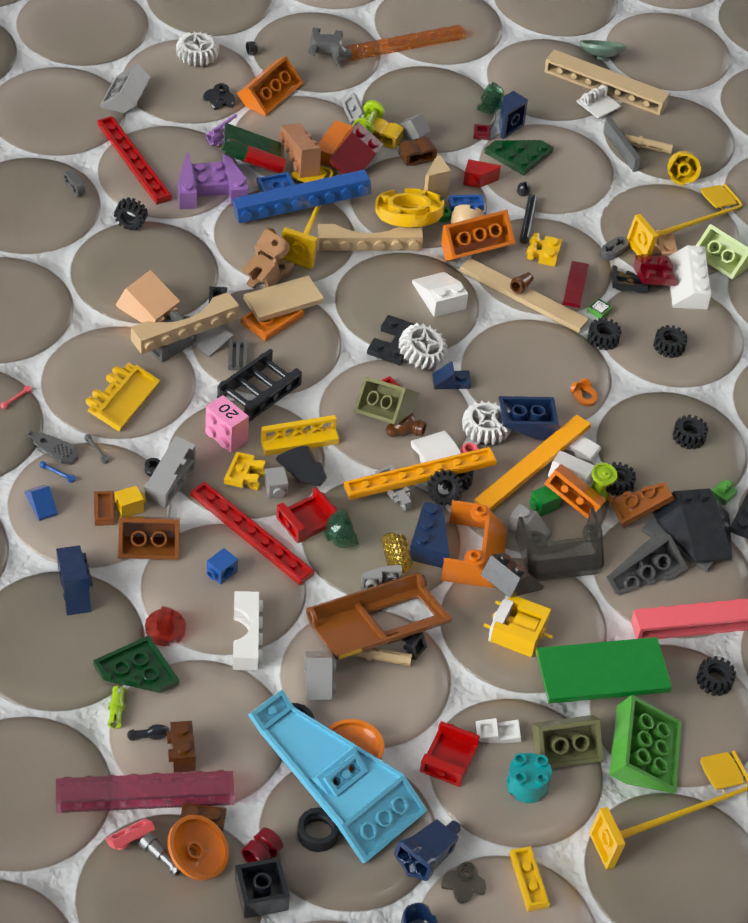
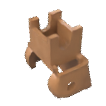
[242,227,295,289]

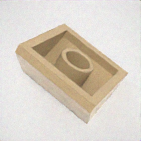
[424,155,451,198]

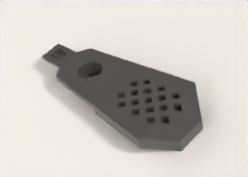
[26,430,78,465]

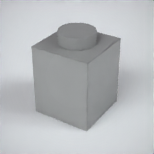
[264,466,289,499]

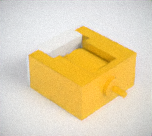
[483,595,553,658]

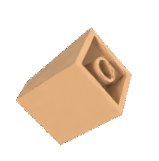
[116,270,180,323]

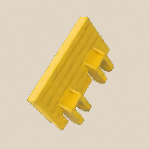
[85,362,160,432]

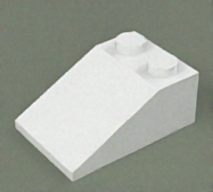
[412,272,468,317]

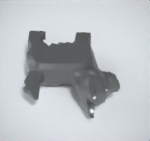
[308,27,352,66]

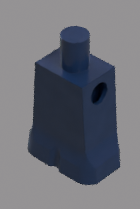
[394,819,461,881]

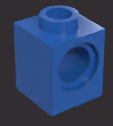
[206,548,238,585]

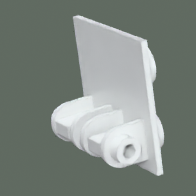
[576,85,621,119]

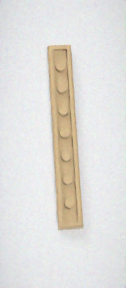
[460,258,589,333]

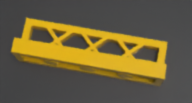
[261,415,339,456]

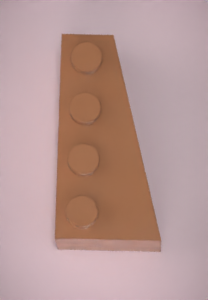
[279,123,321,178]

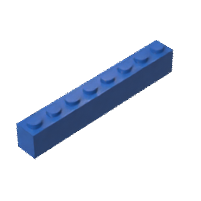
[232,170,371,223]

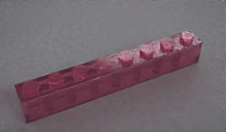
[56,770,234,813]

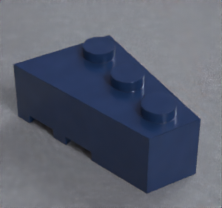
[409,501,449,568]
[56,545,93,616]

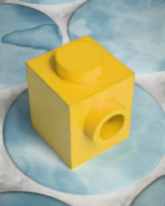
[114,485,146,516]

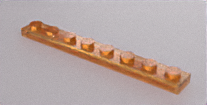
[345,25,466,61]

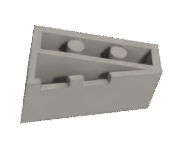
[144,436,196,508]

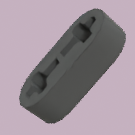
[63,169,86,197]
[601,236,629,261]

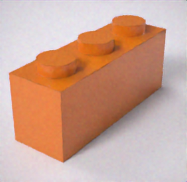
[316,120,353,168]
[544,464,606,521]

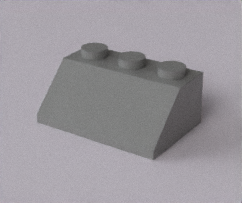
[100,63,150,113]

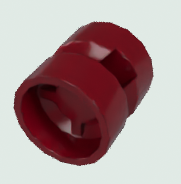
[241,827,283,863]

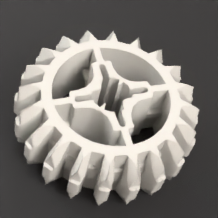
[176,31,219,67]
[398,323,448,370]
[462,400,511,446]

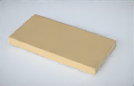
[244,275,324,322]

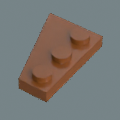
[607,482,675,528]

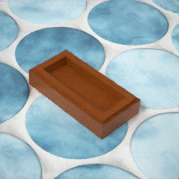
[94,491,115,526]

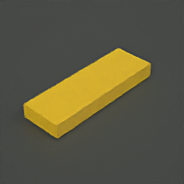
[509,846,550,912]

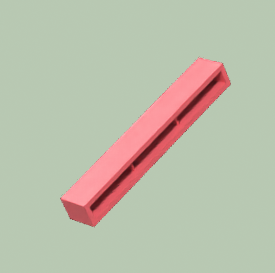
[631,599,748,639]

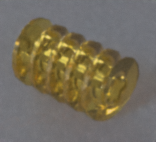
[381,532,413,575]

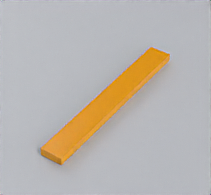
[474,415,591,511]
[344,447,496,500]

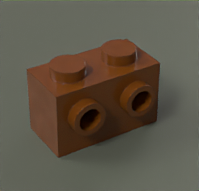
[166,721,196,773]

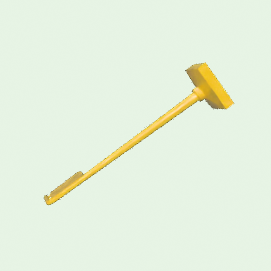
[281,165,334,270]
[627,183,742,256]
[589,750,748,870]

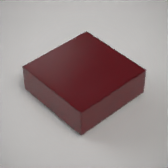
[473,124,490,140]

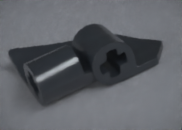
[276,445,327,486]

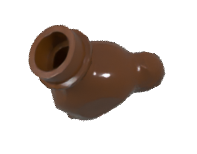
[386,413,427,437]

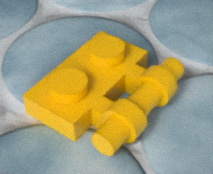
[527,232,562,267]

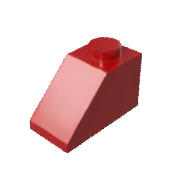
[463,159,501,188]

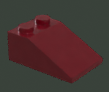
[328,122,383,174]

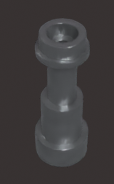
[139,832,181,876]

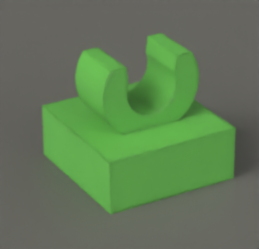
[712,479,738,505]

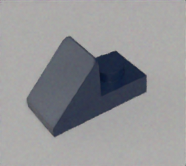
[432,361,471,389]

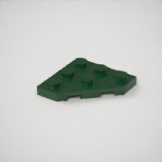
[484,140,554,176]
[93,635,179,693]

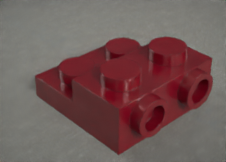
[633,254,677,286]

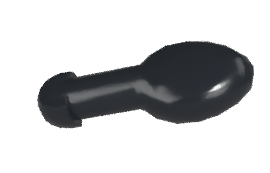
[127,724,170,741]

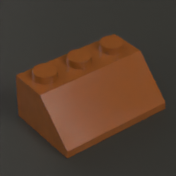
[118,516,180,560]

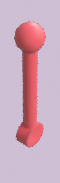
[0,386,31,409]

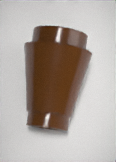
[510,272,534,294]

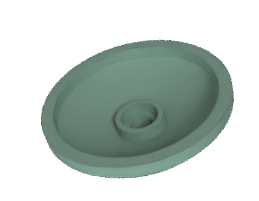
[579,40,627,60]

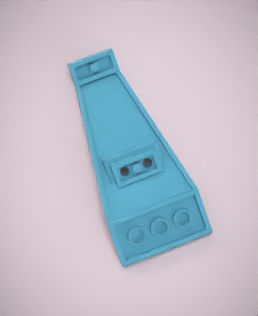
[248,689,428,863]

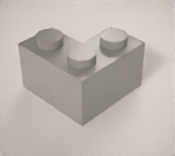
[304,651,336,700]

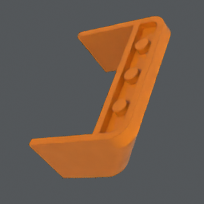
[441,500,507,588]

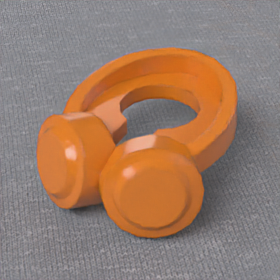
[571,378,598,406]

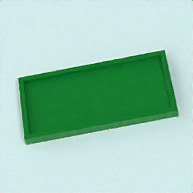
[536,637,672,704]

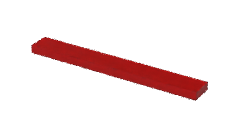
[97,116,172,205]
[190,481,315,585]

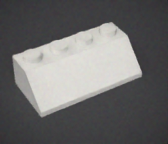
[668,245,711,310]

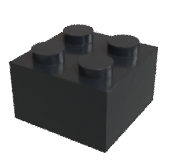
[235,857,290,919]

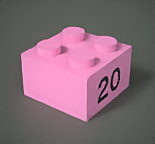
[205,395,249,453]

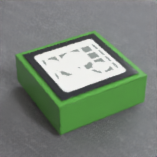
[587,298,612,319]

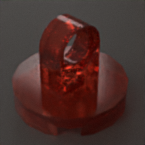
[145,606,186,647]

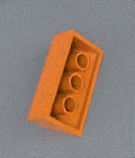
[237,56,304,116]
[441,210,515,261]

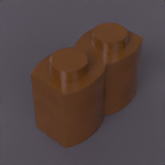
[398,137,437,166]

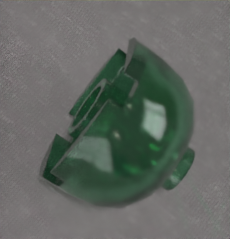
[476,81,505,114]
[324,508,359,548]

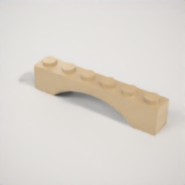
[317,224,423,251]
[131,292,239,354]

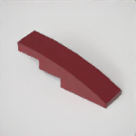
[562,261,589,308]

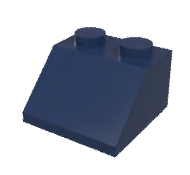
[499,91,528,139]

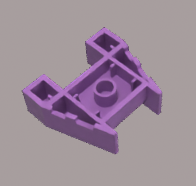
[178,153,248,210]

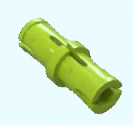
[107,686,126,729]

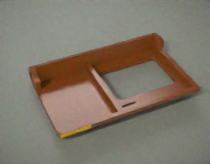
[306,572,452,660]

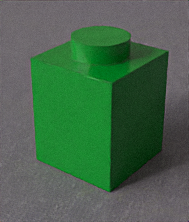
[529,486,561,517]

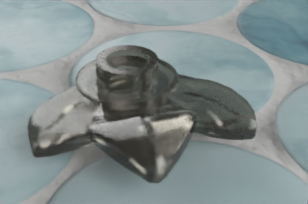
[441,862,486,904]

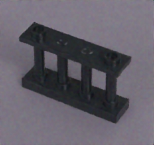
[217,349,302,422]

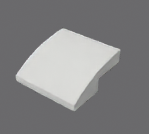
[411,431,461,463]

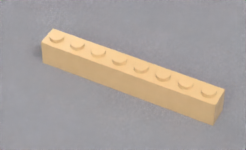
[544,49,670,116]

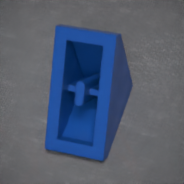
[25,485,58,521]

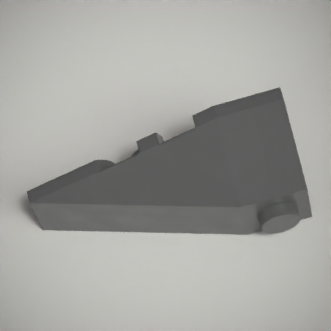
[606,533,688,594]

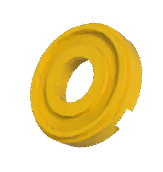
[375,188,444,227]

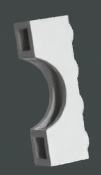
[233,591,263,671]

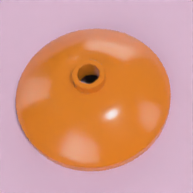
[328,719,384,773]
[168,815,229,881]

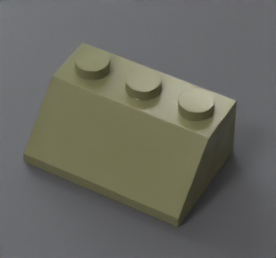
[354,376,420,425]
[532,715,604,769]

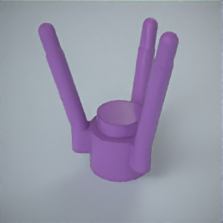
[206,114,237,146]

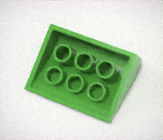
[610,695,682,793]

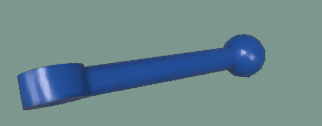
[40,461,75,483]

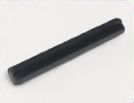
[520,194,538,244]

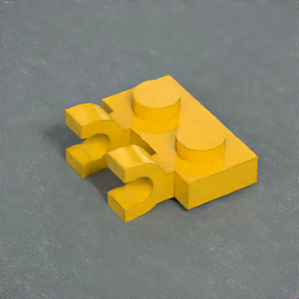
[224,452,266,491]

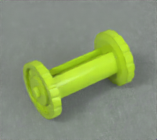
[353,100,385,134]
[589,463,617,506]

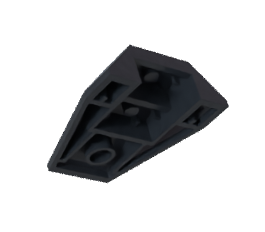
[653,488,732,563]

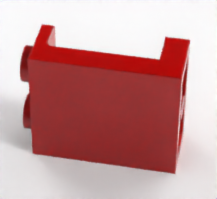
[276,487,339,543]
[420,721,480,787]

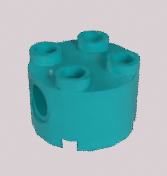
[506,753,552,803]

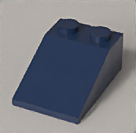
[498,396,559,440]

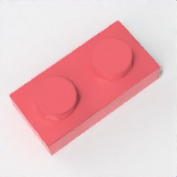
[105,818,155,850]

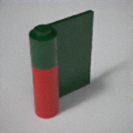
[221,123,286,174]

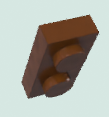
[180,803,227,832]

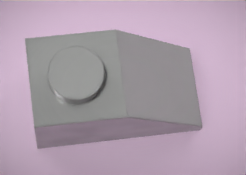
[398,113,431,140]
[508,504,551,547]

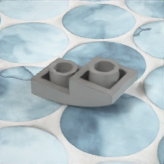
[361,565,402,590]

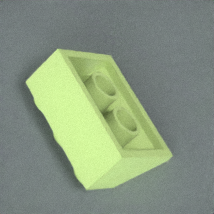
[696,224,748,280]

